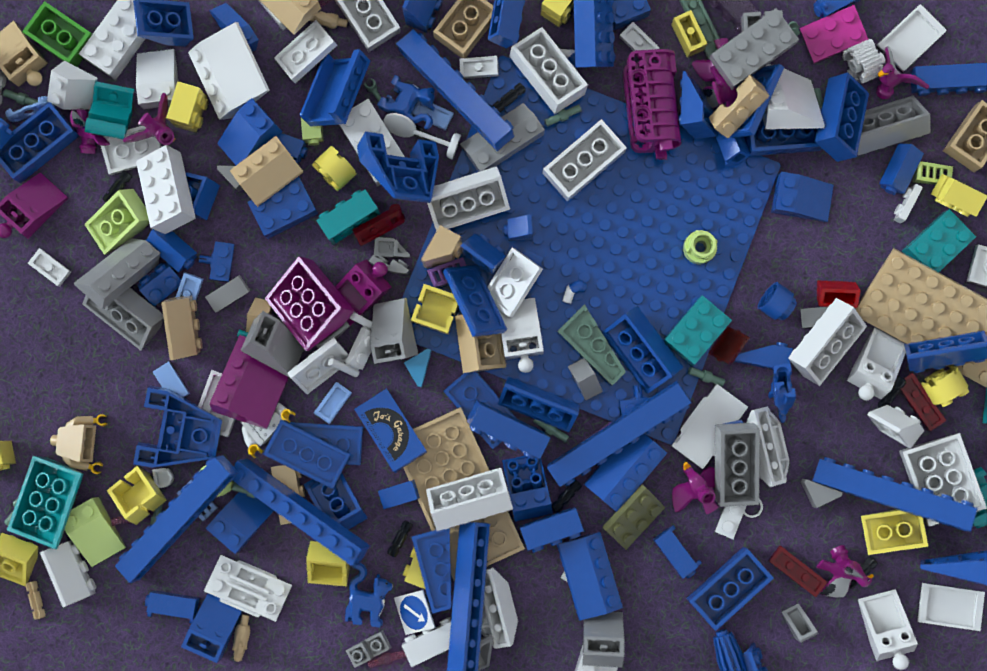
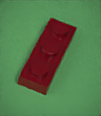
[900,373,947,431]
[768,545,827,597]

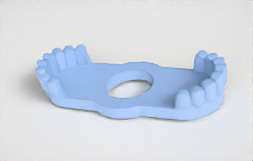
[5,96,48,122]

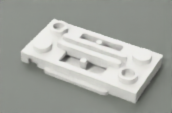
[671,384,748,469]
[204,555,292,622]

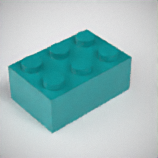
[316,189,380,245]
[902,209,976,272]
[664,295,732,366]

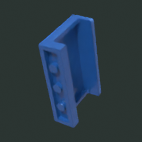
[300,49,370,126]

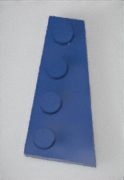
[412,528,451,614]

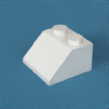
[47,61,98,110]
[868,405,924,449]

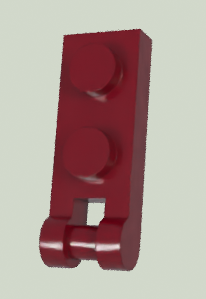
[352,204,406,246]

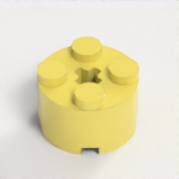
[312,146,357,192]
[921,365,969,407]

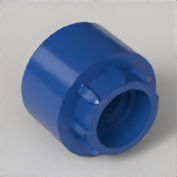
[758,282,797,320]

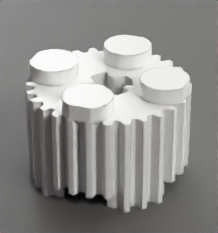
[842,39,886,84]

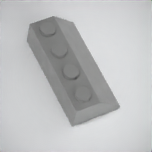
[857,96,930,155]
[460,103,545,172]
[74,238,160,310]
[82,288,164,351]

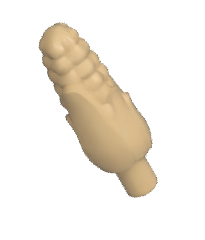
[309,11,348,29]
[232,614,250,662]

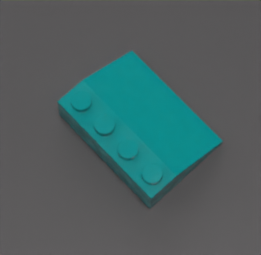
[7,456,83,549]

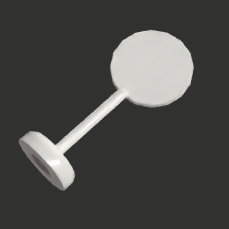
[383,113,461,160]

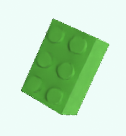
[22,1,92,67]

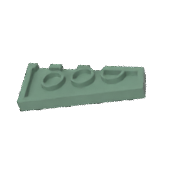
[557,304,626,386]

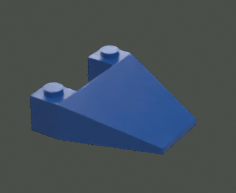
[357,131,439,203]
[133,386,222,468]
[920,550,987,585]

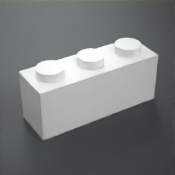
[401,617,451,667]

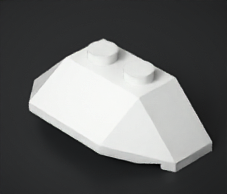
[746,407,789,487]
[481,568,518,649]

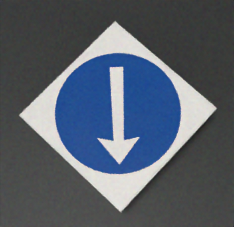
[394,590,436,635]

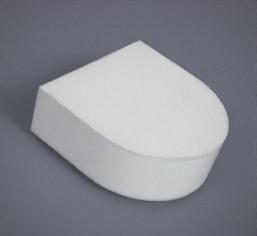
[152,468,174,488]

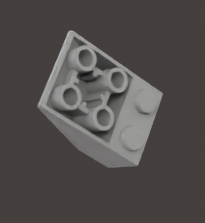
[370,298,418,364]
[241,311,304,378]
[583,612,624,667]

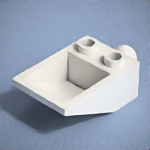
[498,298,544,373]
[847,327,906,400]
[858,589,918,670]

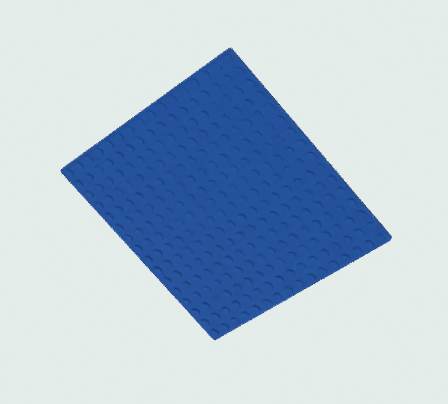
[402,56,781,445]

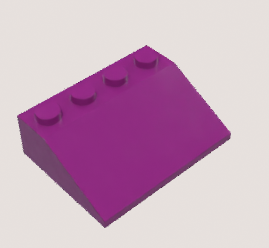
[265,256,354,351]
[209,335,289,430]

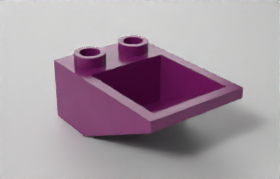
[0,172,68,239]
[335,259,392,326]

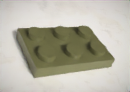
[602,485,665,550]

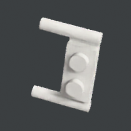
[328,312,372,377]

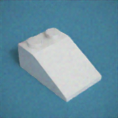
[136,49,178,109]

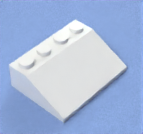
[188,22,270,120]
[763,64,825,129]
[899,433,987,527]

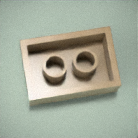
[433,0,493,58]
[943,100,987,172]

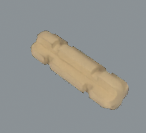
[25,581,45,620]

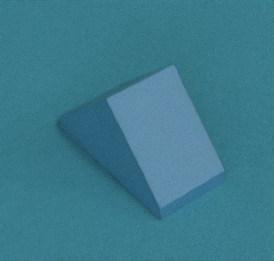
[404,349,432,388]

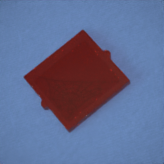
[709,326,750,365]

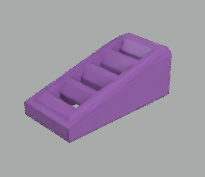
[427,257,466,288]

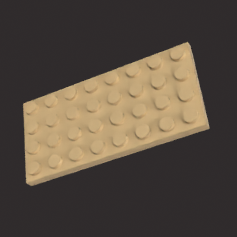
[855,248,987,388]
[404,407,525,581]

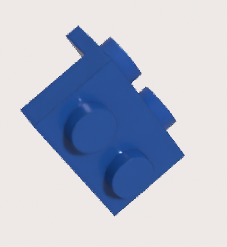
[138,262,182,307]

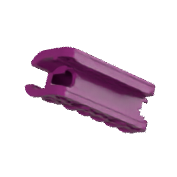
[623,49,681,160]

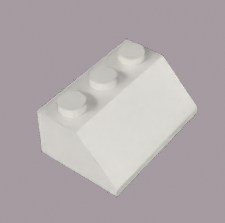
[40,541,96,607]

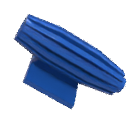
[713,629,768,671]

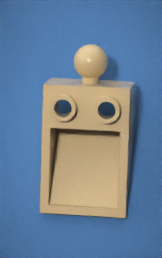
[0,21,48,87]

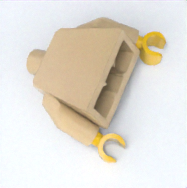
[50,414,107,474]

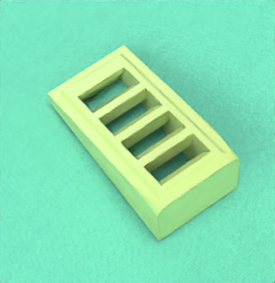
[913,161,953,185]

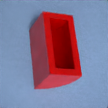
[817,280,861,308]

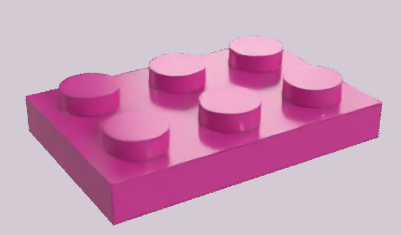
[800,5,868,64]

